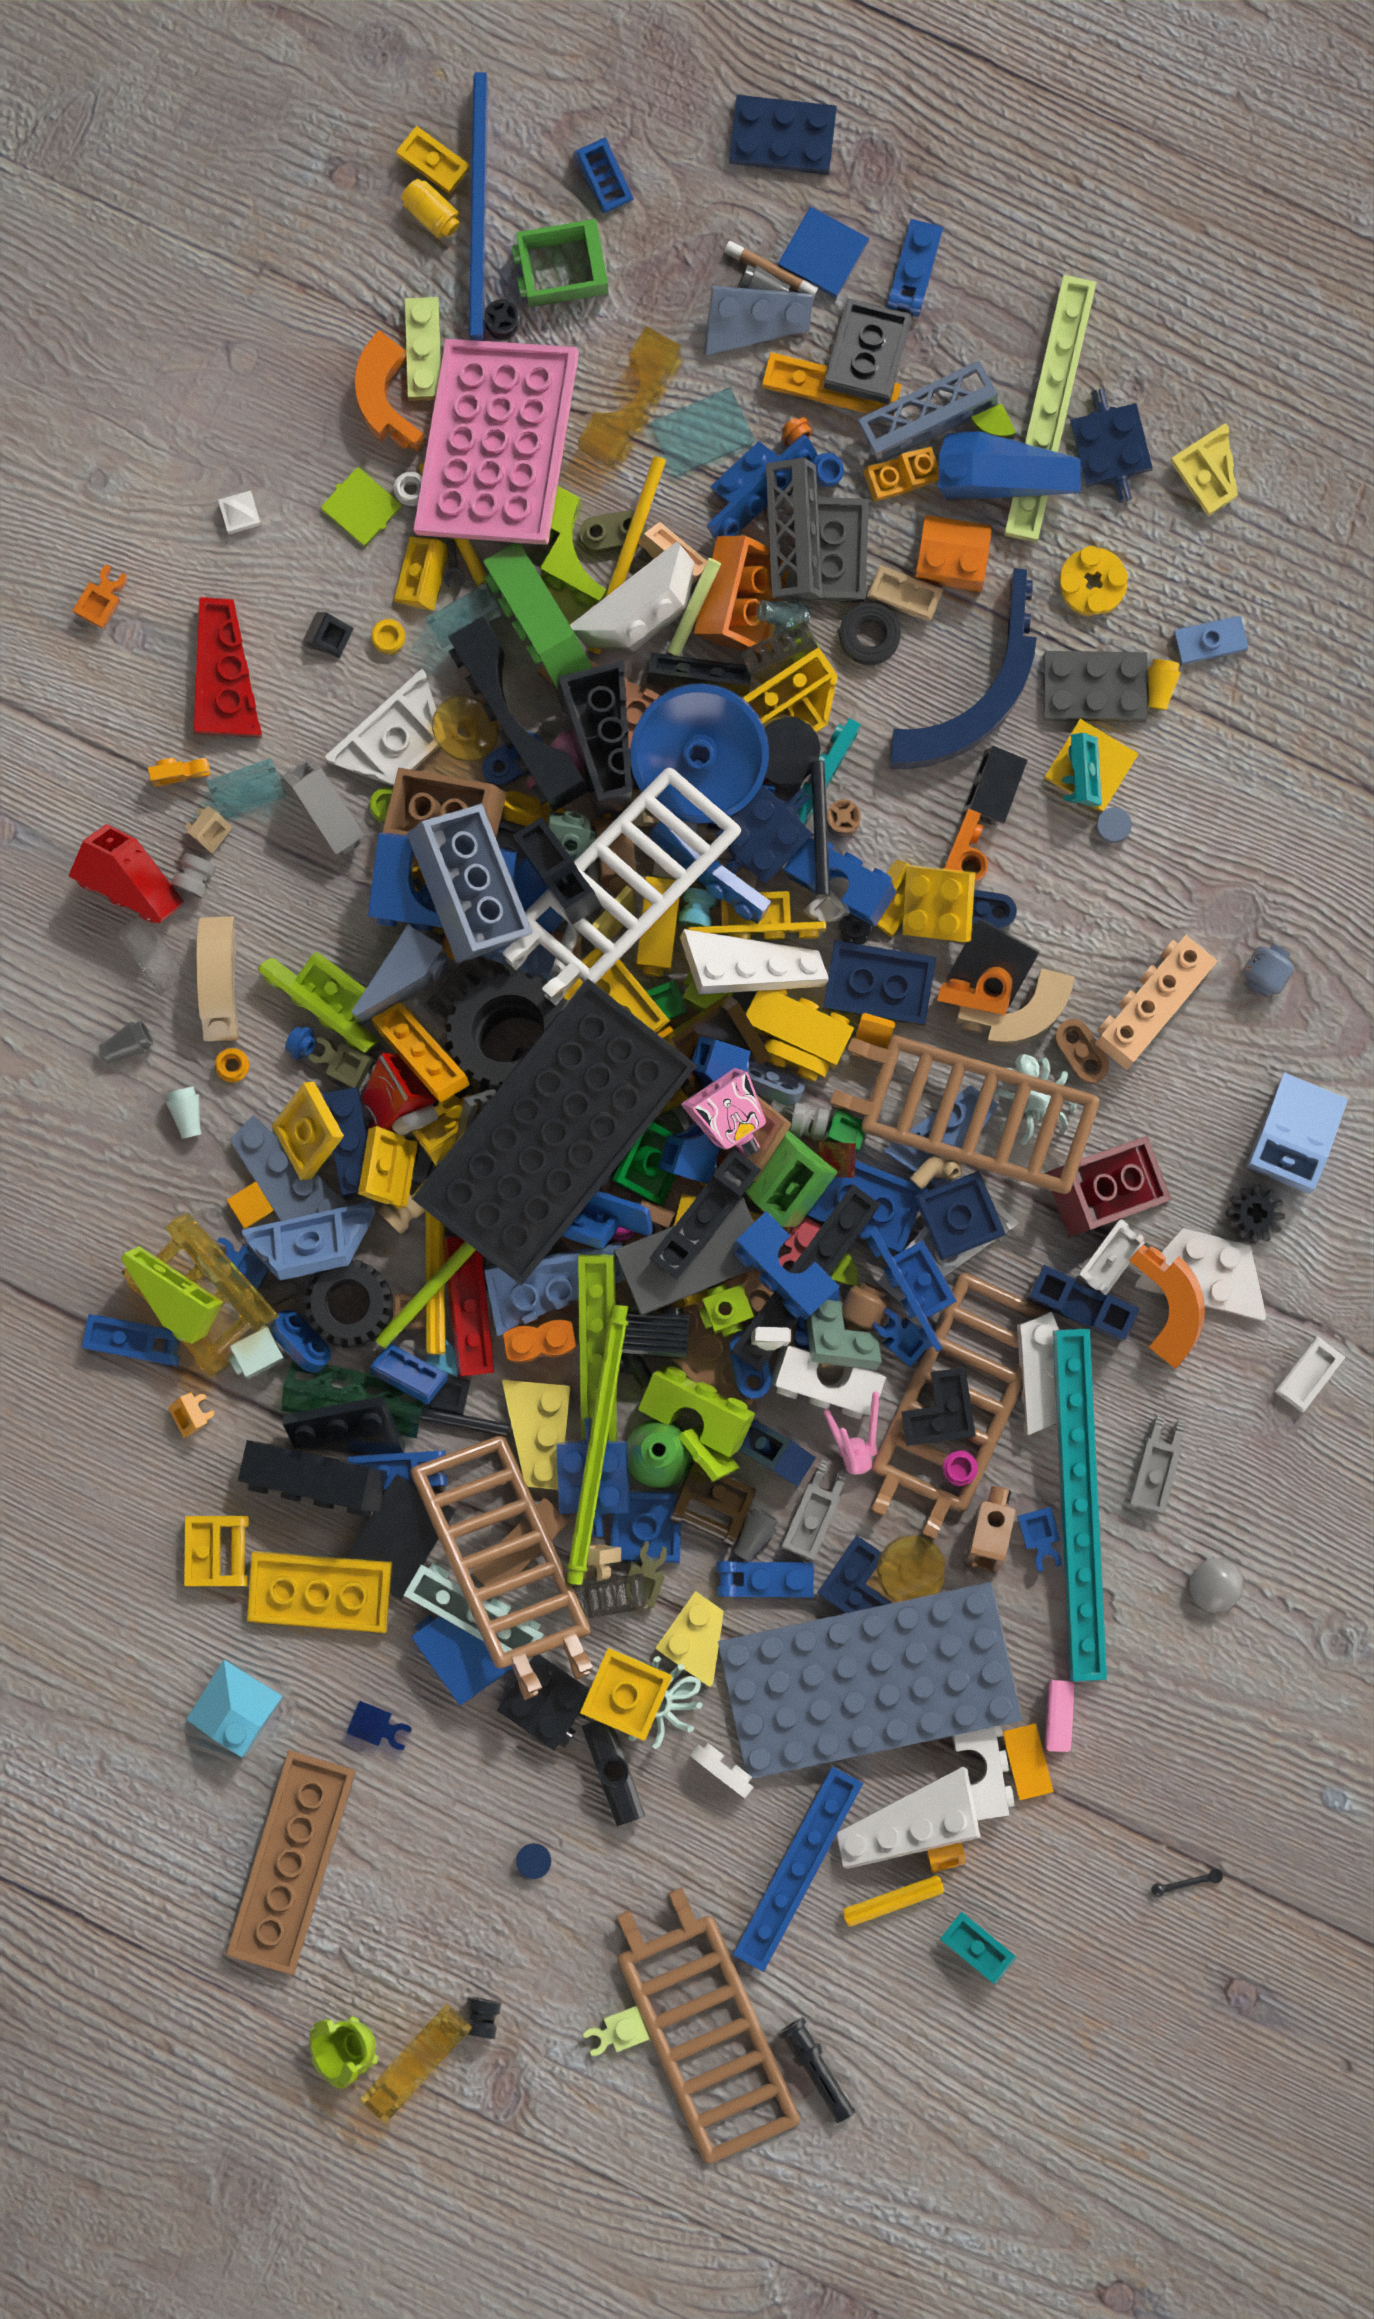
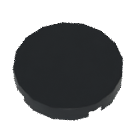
[763,715,821,785]

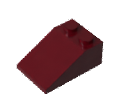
[1045,1136,1171,1238]

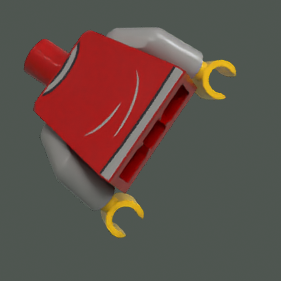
[362,1051,462,1135]

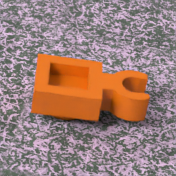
[72,564,127,630]

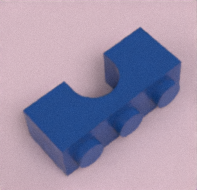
[783,838,897,927]
[732,1211,840,1320]

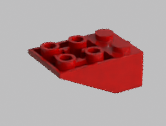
[68,824,184,924]

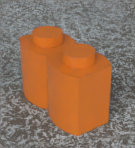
[503,1320,577,1364]

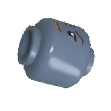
[1243,944,1294,997]

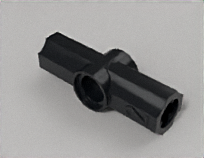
[581,1721,646,1826]

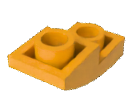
[863,446,939,502]

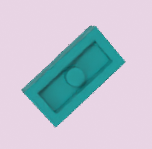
[1062,733,1102,807]
[940,1911,1018,1985]

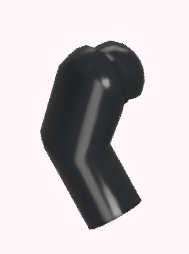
[619,1355,653,1389]

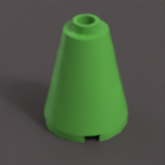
[627,1419,694,1488]

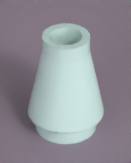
[166,1086,202,1139]

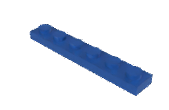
[733,1766,863,1972]

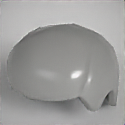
[1189,1558,1243,1613]

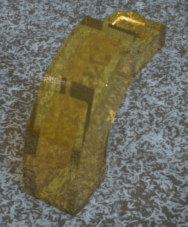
[359,2003,473,2124]

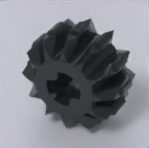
[1225,1185,1285,1244]

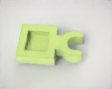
[583,2005,650,2056]

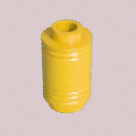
[401,179,461,238]

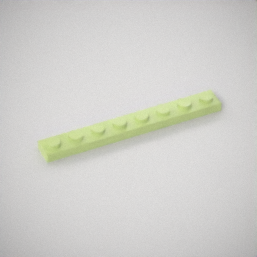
[1004,275,1096,543]

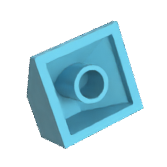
[186,1660,283,1757]

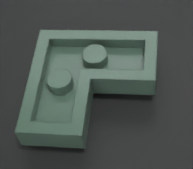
[806,1300,881,1370]

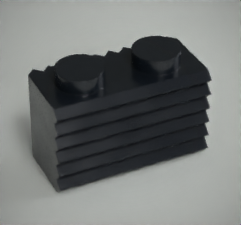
[621,1305,690,1359]

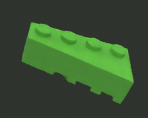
[483,542,592,688]

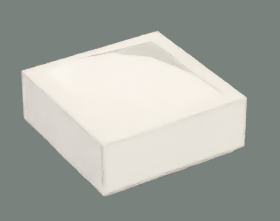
[218,490,261,534]
[751,1327,791,1351]

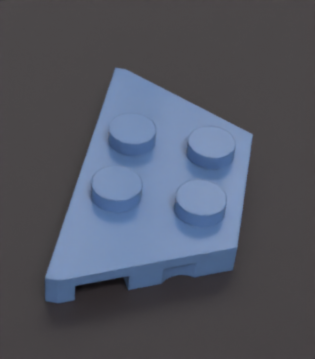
[242,1201,375,1280]

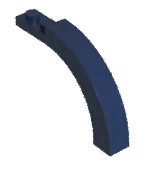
[890,568,1037,769]

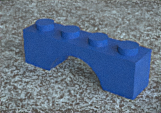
[658,1036,751,1184]

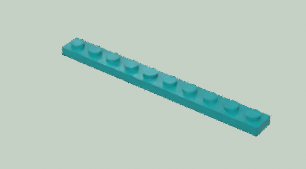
[1052,1329,1107,1682]

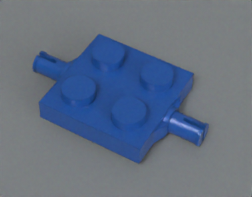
[556,1417,630,1537]

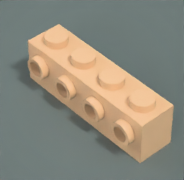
[1095,935,1218,1070]

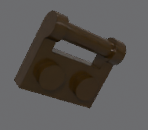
[667,1462,757,1548]

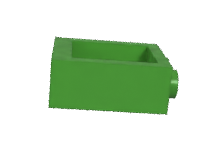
[511,219,609,308]

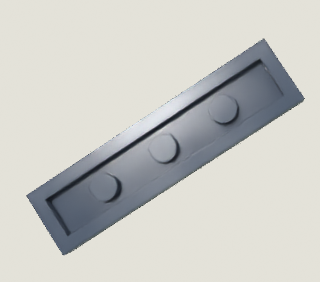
[858,360,998,464]

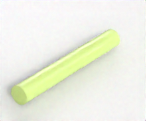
[667,558,721,656]

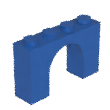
[368,832,520,933]

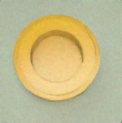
[371,619,406,655]

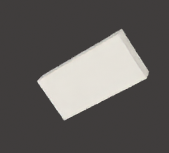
[1274,1336,1345,1413]

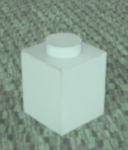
[228,1327,286,1379]

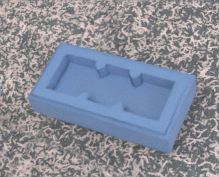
[1173,615,1249,665]

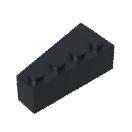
[557,660,632,816]
[238,1440,388,1517]

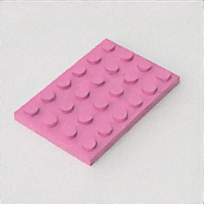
[414,339,579,545]

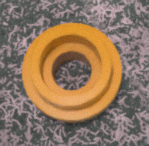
[215,1048,250,1083]

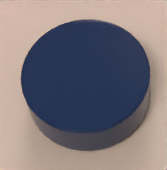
[516,1843,552,1879]

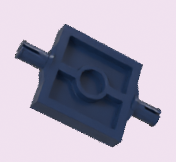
[1070,388,1153,503]
[716,786,814,884]

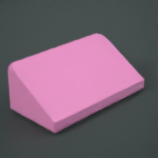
[1044,1680,1075,1752]

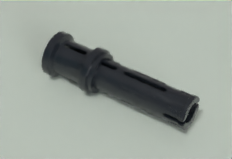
[777,2017,855,2123]

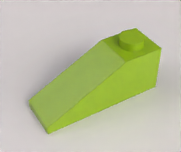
[121,1246,223,1344]

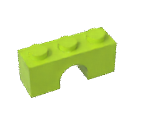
[638,1366,756,1457]

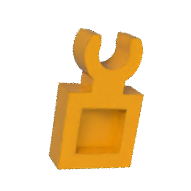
[148,758,211,787]

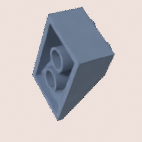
[351,925,448,1026]

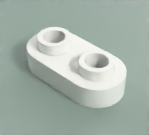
[690,1743,754,1798]

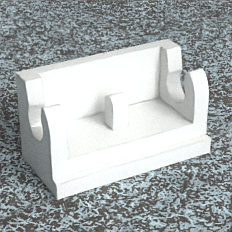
[1076,1219,1145,1295]

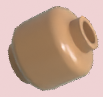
[842,1282,891,1333]

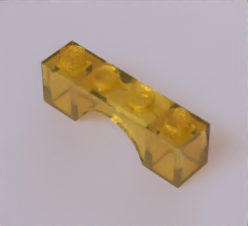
[578,326,684,469]

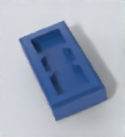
[370,1343,447,1404]

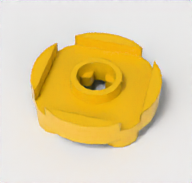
[1059,546,1128,616]

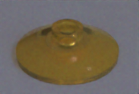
[432,695,499,761]

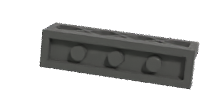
[766,458,823,600]

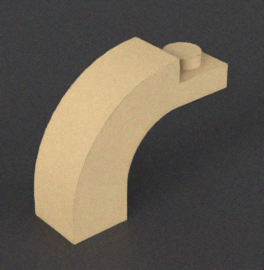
[197,916,239,1041]
[956,968,1075,1047]

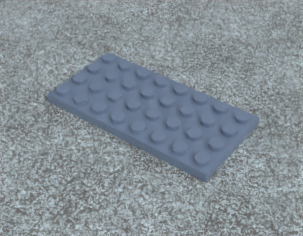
[718,1582,1023,1779]

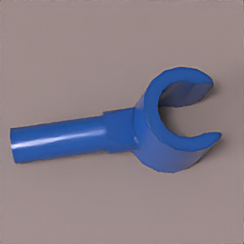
[794,1316,810,1349]

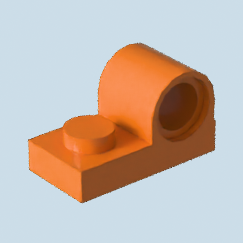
[944,809,988,886]
[937,967,1012,1015]

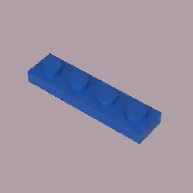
[650,821,771,924]

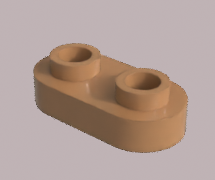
[1055,1019,1109,1084]

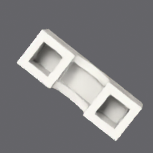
[771,1344,886,1420]
[952,1725,1014,1820]

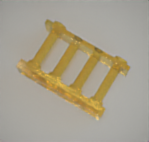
[121,1212,279,1377]

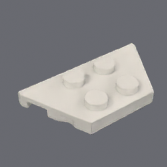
[325,669,445,787]
[1134,1228,1266,1321]

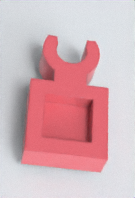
[779,1216,821,1267]

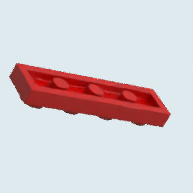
[443,1237,495,1377]

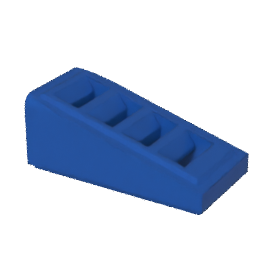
[573,137,634,214]

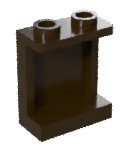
[663,994,771,1098]

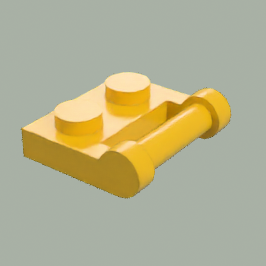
[184,1516,249,1587]

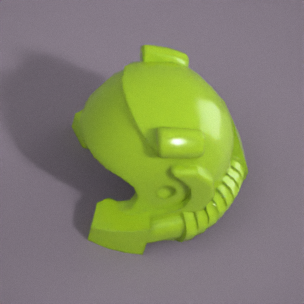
[309,2016,378,2089]

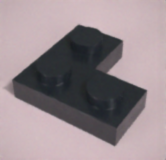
[901,1367,976,1447]

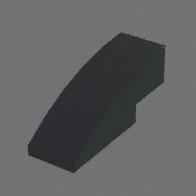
[512,817,602,925]

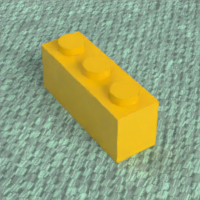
[746,989,854,1070]

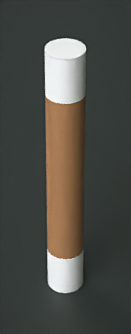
[724,241,819,299]

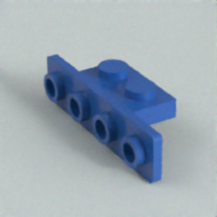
[707,435,818,542]
[562,1191,653,1250]
[866,1226,957,1352]

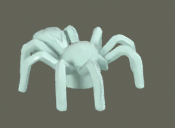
[993,1054,1078,1145]
[629,1656,703,1749]

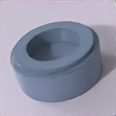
[1096,807,1132,843]

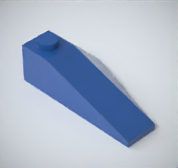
[938,431,1081,500]

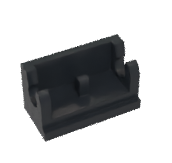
[962,746,1028,825]

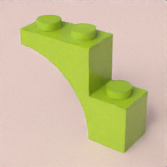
[540,486,607,608]

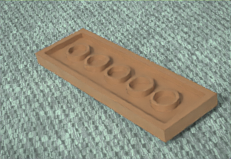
[226,1750,357,1976]

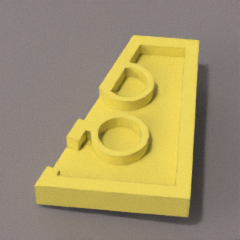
[501,1379,571,1490]

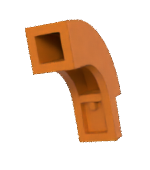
[355,330,425,453]
[1129,1244,1205,1369]

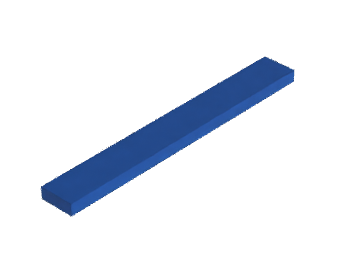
[469,72,488,341]

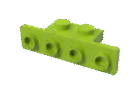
[257,952,379,1053]

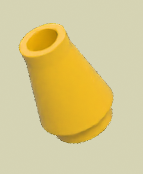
[1147,659,1181,710]

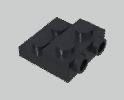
[497,1654,590,1751]

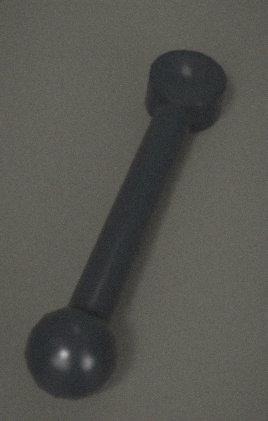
[1151,1869,1223,1897]

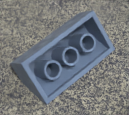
[407,804,532,963]

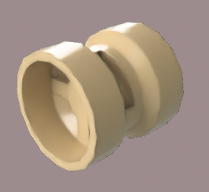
[377,1194,425,1235]

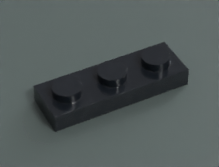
[647,653,753,696]

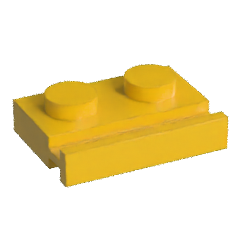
[358,1126,418,1209]

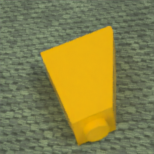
[636,876,680,977]

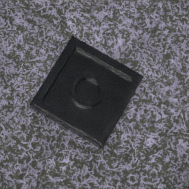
[946,918,1040,1009]

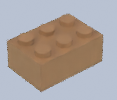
[383,767,507,838]

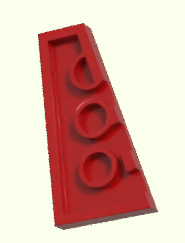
[193,597,262,738]

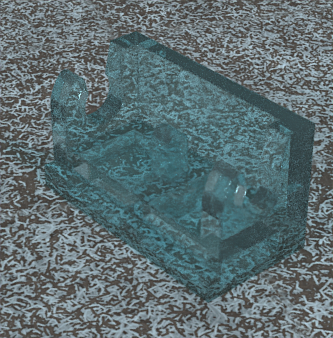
[425,583,501,649]
[206,758,286,819]

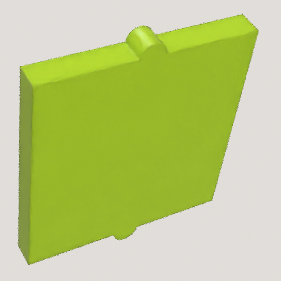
[321,467,402,547]
[678,1424,740,1482]

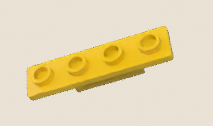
[688,891,826,940]

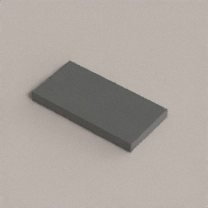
[614,1198,756,1316]

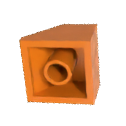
[915,515,992,592]

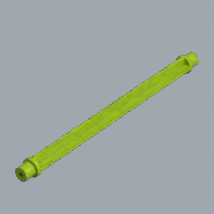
[566,1304,628,1585]

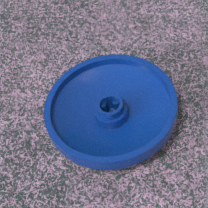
[630,684,769,823]

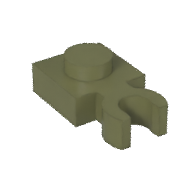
[308,1037,374,1090]
[621,1541,667,1608]

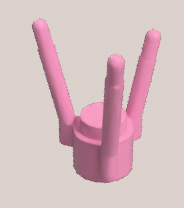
[824,1391,879,1475]

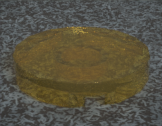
[877,1535,946,1602]

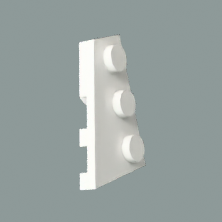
[1017,1312,1059,1435]

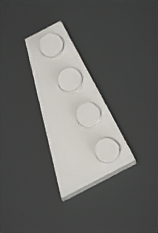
[680,929,829,994]

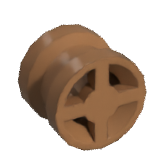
[827,799,861,838]

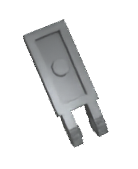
[1129,1413,1186,1516]
[781,1459,848,1562]

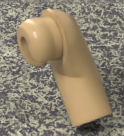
[909,1156,963,1190]

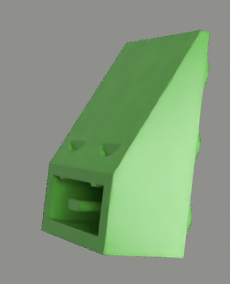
[746,1130,838,1227]

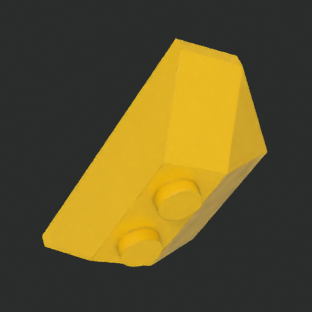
[743,647,838,733]

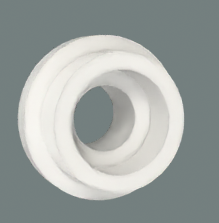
[394,472,422,506]

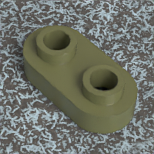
[579,510,647,553]

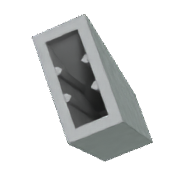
[282,757,365,855]

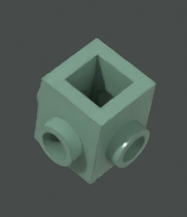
[547,811,596,861]

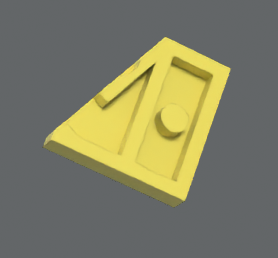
[1170,423,1238,516]
[655,1591,724,1687]

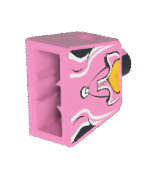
[681,1068,766,1157]

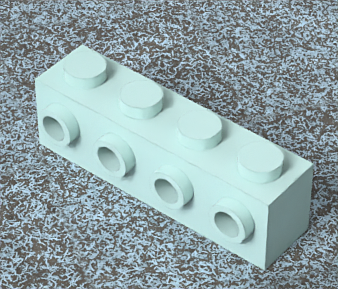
[404,1563,545,1662]

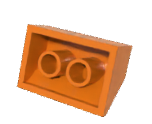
[694,536,790,656]

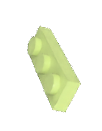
[405,297,441,401]

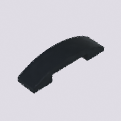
[649,1148,762,1280]

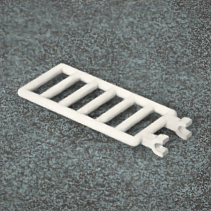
[502,768,741,1006]

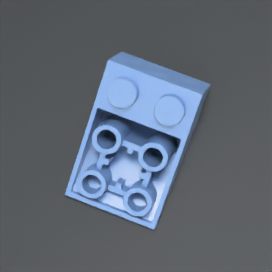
[1245,1072,1348,1194]

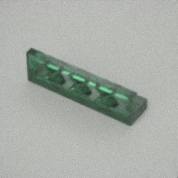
[281,1359,424,1439]

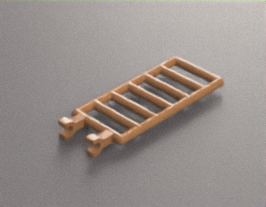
[830,1036,1100,1194]
[870,1272,1053,1540]
[411,1436,593,1700]
[617,1887,801,2164]

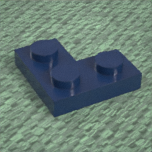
[817,1535,893,1613]

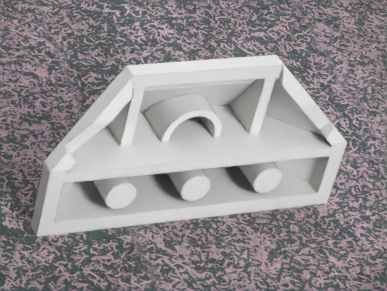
[570,541,695,652]

